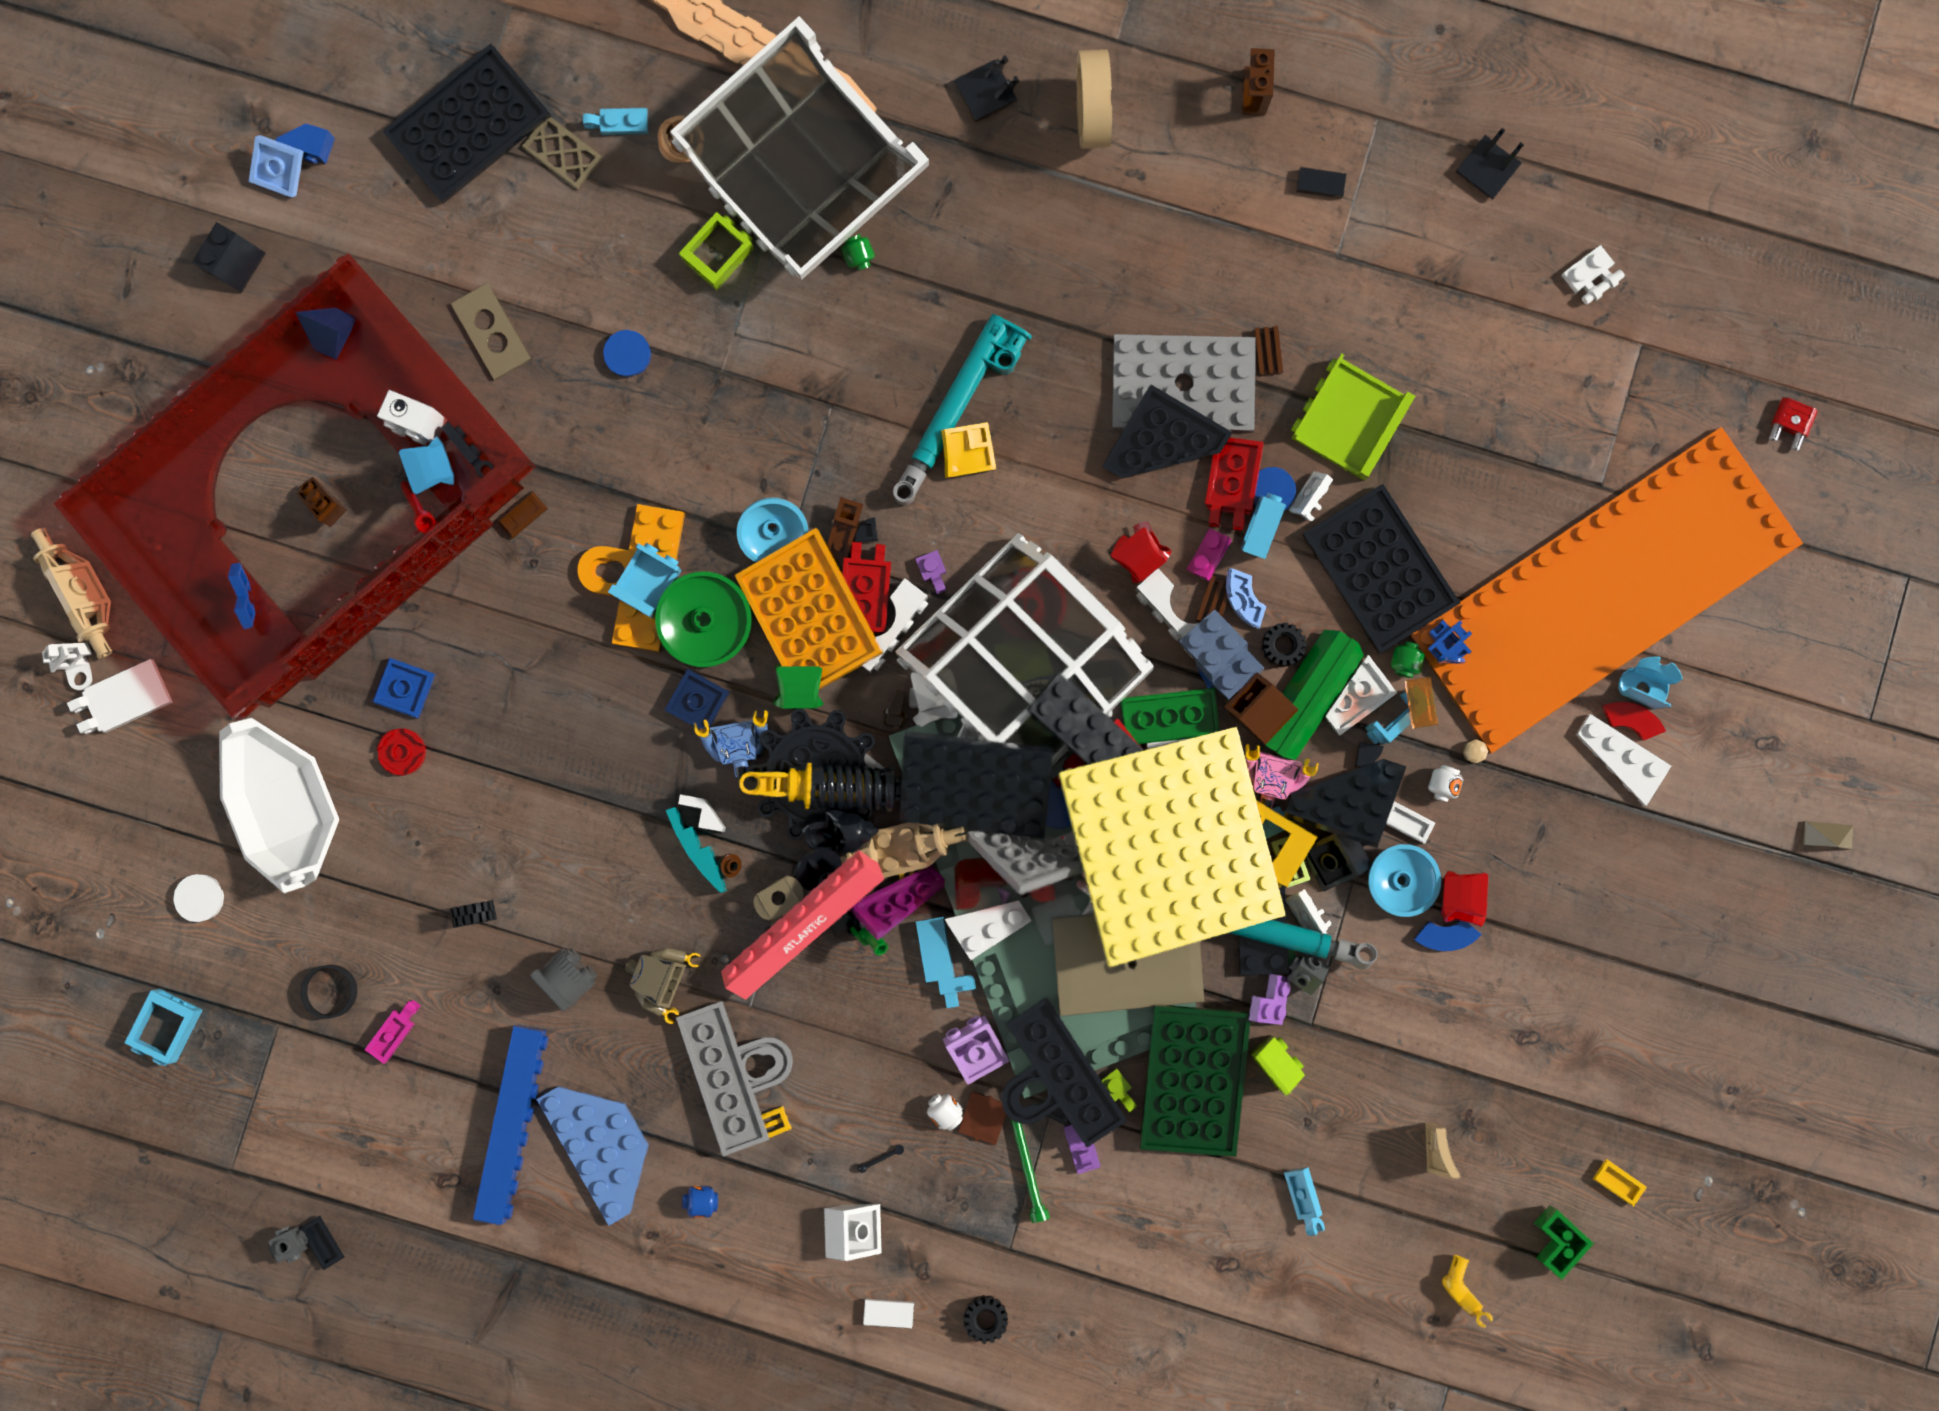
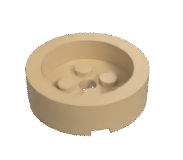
[1076,49,1112,149]

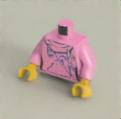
[1245,744,1319,809]

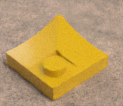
[941,422,996,478]

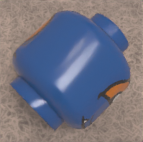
[682,1186,718,1218]

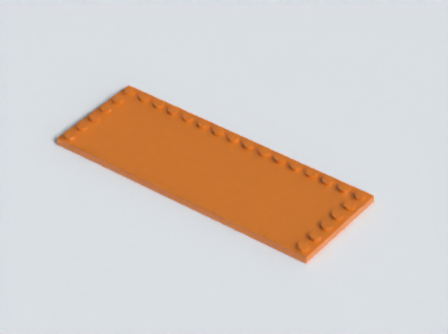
[1409,427,1803,754]

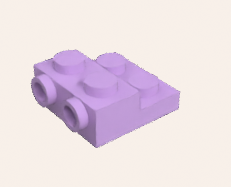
[943,1016,1010,1085]

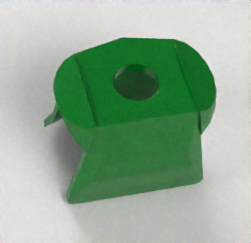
[773,664,824,709]

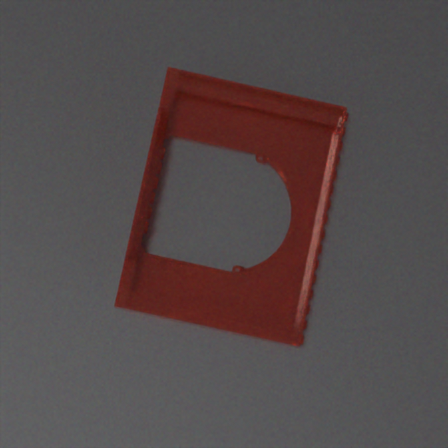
[53,253,537,721]

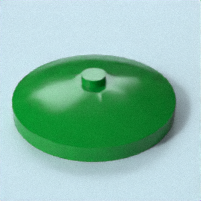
[655,571,751,667]

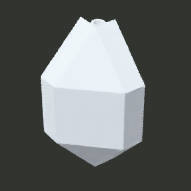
[219,718,339,893]

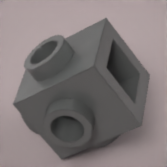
[1287,953,1330,995]
[268,1225,309,1264]

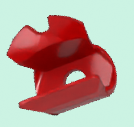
[1111,521,1172,583]
[1441,871,1488,927]

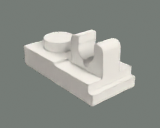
[1288,471,1333,521]
[1285,889,1331,934]

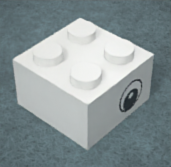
[377,390,447,446]

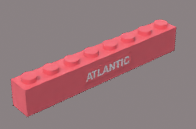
[721,850,884,1000]

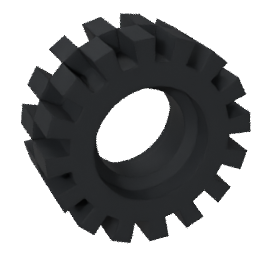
[1261,623,1307,667]
[450,900,497,928]
[964,1295,1008,1344]

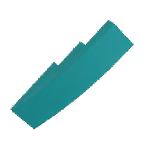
[666,807,727,893]

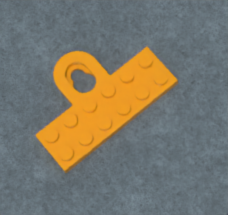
[577,504,685,652]

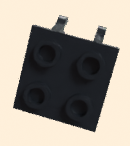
[954,55,1020,121]
[1456,128,1524,200]

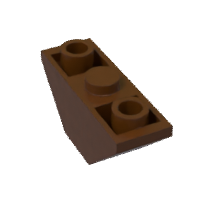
[297,477,347,527]

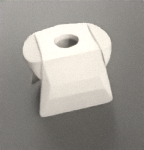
[909,669,960,727]

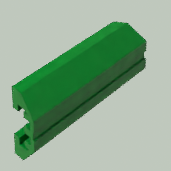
[1266,630,1364,761]

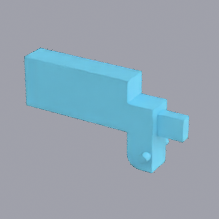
[916,916,976,1008]

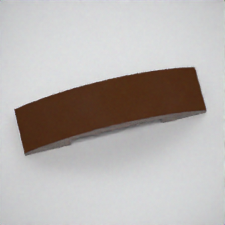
[827,497,864,574]

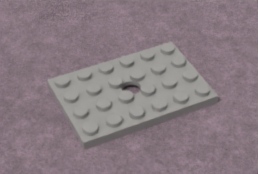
[1112,334,1255,432]

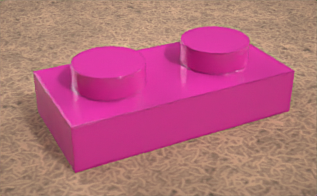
[1187,528,1232,581]

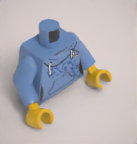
[694,710,768,778]

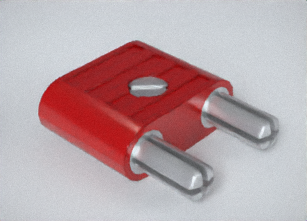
[1769,397,1818,451]

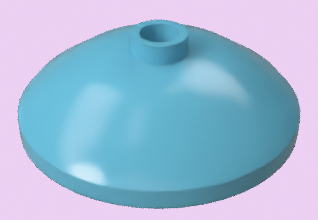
[737,498,808,562]
[1368,844,1441,917]

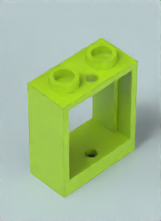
[679,212,754,291]

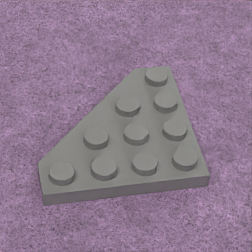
[967,830,1084,894]

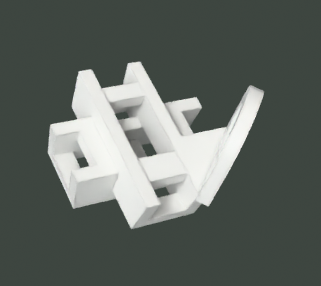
[42,643,92,691]

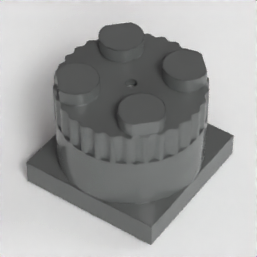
[530,948,598,1011]

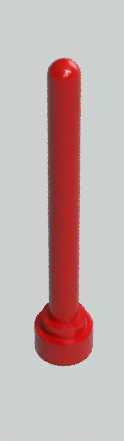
[400,481,435,532]

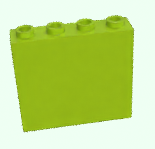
[1291,354,1416,481]

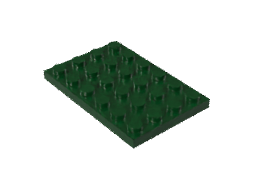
[1139,1005,1251,1157]

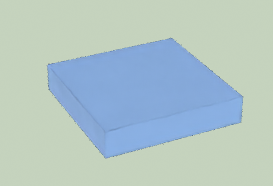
[249,135,303,197]

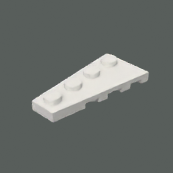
[1575,714,1671,806]

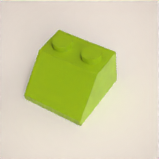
[1249,1035,1305,1096]

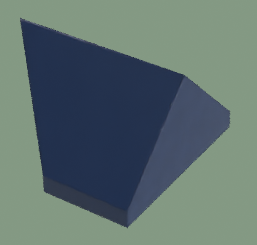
[295,308,357,360]

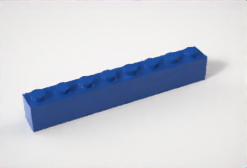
[473,1024,549,1225]

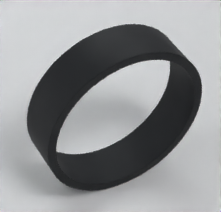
[300,965,357,1019]

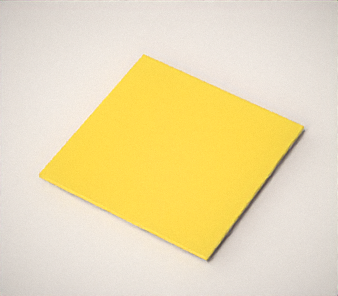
[1059,727,1286,967]

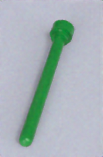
[1011,1119,1050,1223]

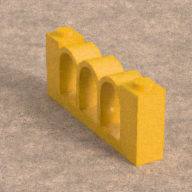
[1256,800,1317,888]

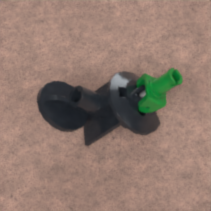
[795,847,889,956]

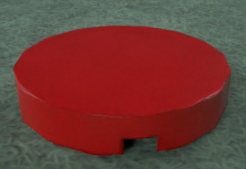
[377,728,426,776]

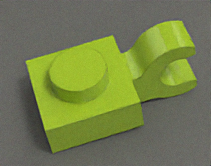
[1101,1068,1137,1112]

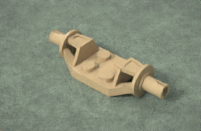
[31,528,113,659]
[840,822,967,878]

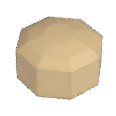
[1462,740,1488,764]

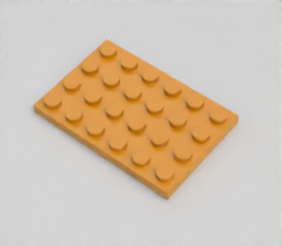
[735,528,883,690]

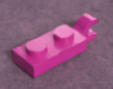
[365,1000,421,1064]

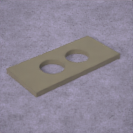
[450,283,531,380]

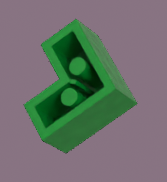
[1534,1205,1594,1280]

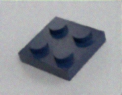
[665,669,730,729]

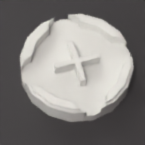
[173,874,224,922]

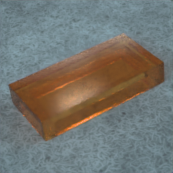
[1405,677,1438,729]

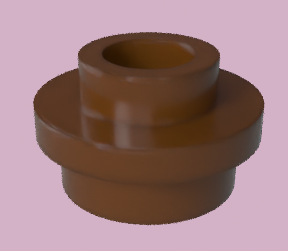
[718,853,742,878]

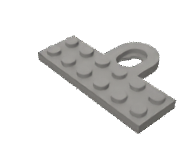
[676,1001,793,1156]

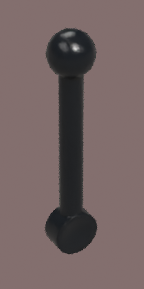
[857,1144,904,1173]

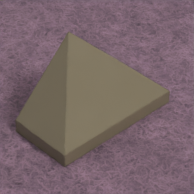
[1802,821,1853,849]

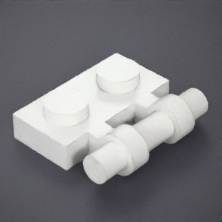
[1561,245,1625,305]

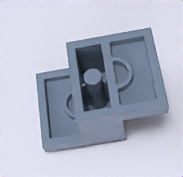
[1179,609,1264,701]

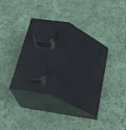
[192,222,266,293]
[1305,833,1372,892]

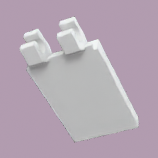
[67,659,173,734]

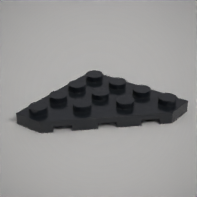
[1102,384,1233,479]
[1284,759,1407,848]

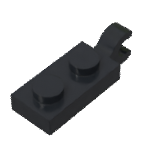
[441,422,497,480]

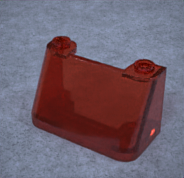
[954,858,1055,910]

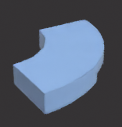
[1226,568,1266,629]

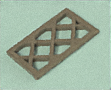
[522,117,603,190]

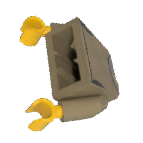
[625,948,701,1024]

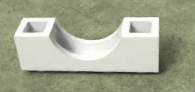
[1135,569,1199,658]
[861,578,929,673]

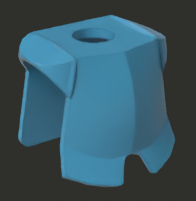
[399,436,455,494]

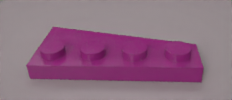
[850,866,945,941]

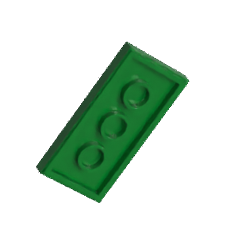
[1120,688,1220,744]

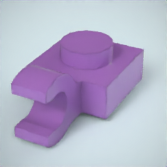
[916,550,946,595]

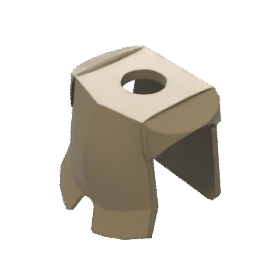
[754,875,805,926]

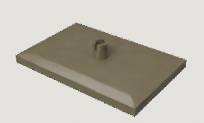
[1052,914,1204,1016]

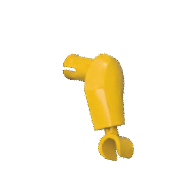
[1442,1254,1493,1328]

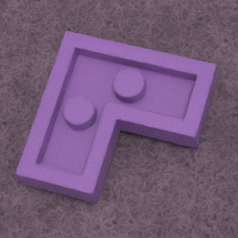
[1249,974,1290,1025]

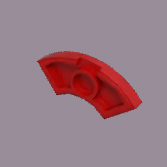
[1602,702,1666,741]

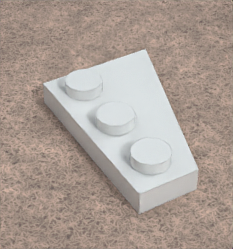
[1324,655,1397,736]
[945,900,1032,960]

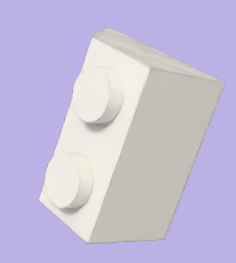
[824,1204,881,1261]

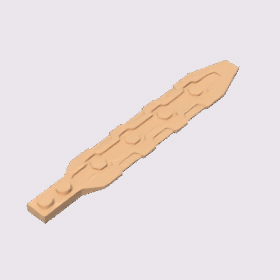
[650,0,877,123]

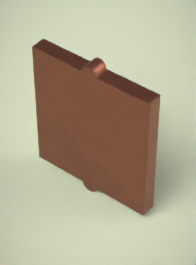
[958,1092,1006,1145]

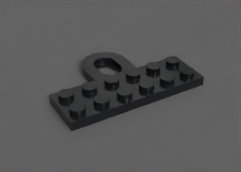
[1001,997,1127,1148]

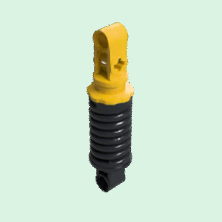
[739,763,902,813]

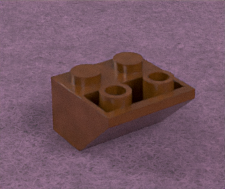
[1224,673,1298,745]

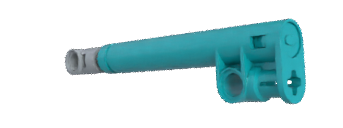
[893,314,1032,506]
[1227,920,1377,970]

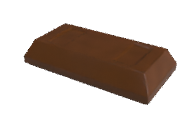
[497,491,548,539]

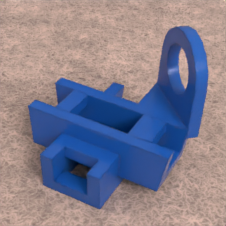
[1427,620,1472,664]

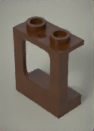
[1242,48,1275,116]

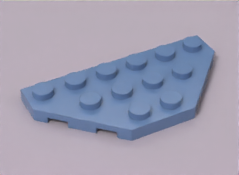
[536,1086,649,1226]

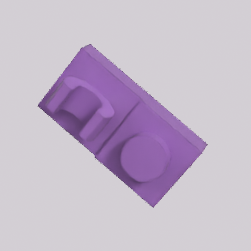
[1063,1124,1101,1174]

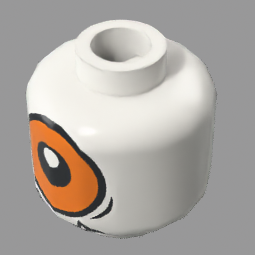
[1428,765,1463,802]
[927,1094,963,1130]

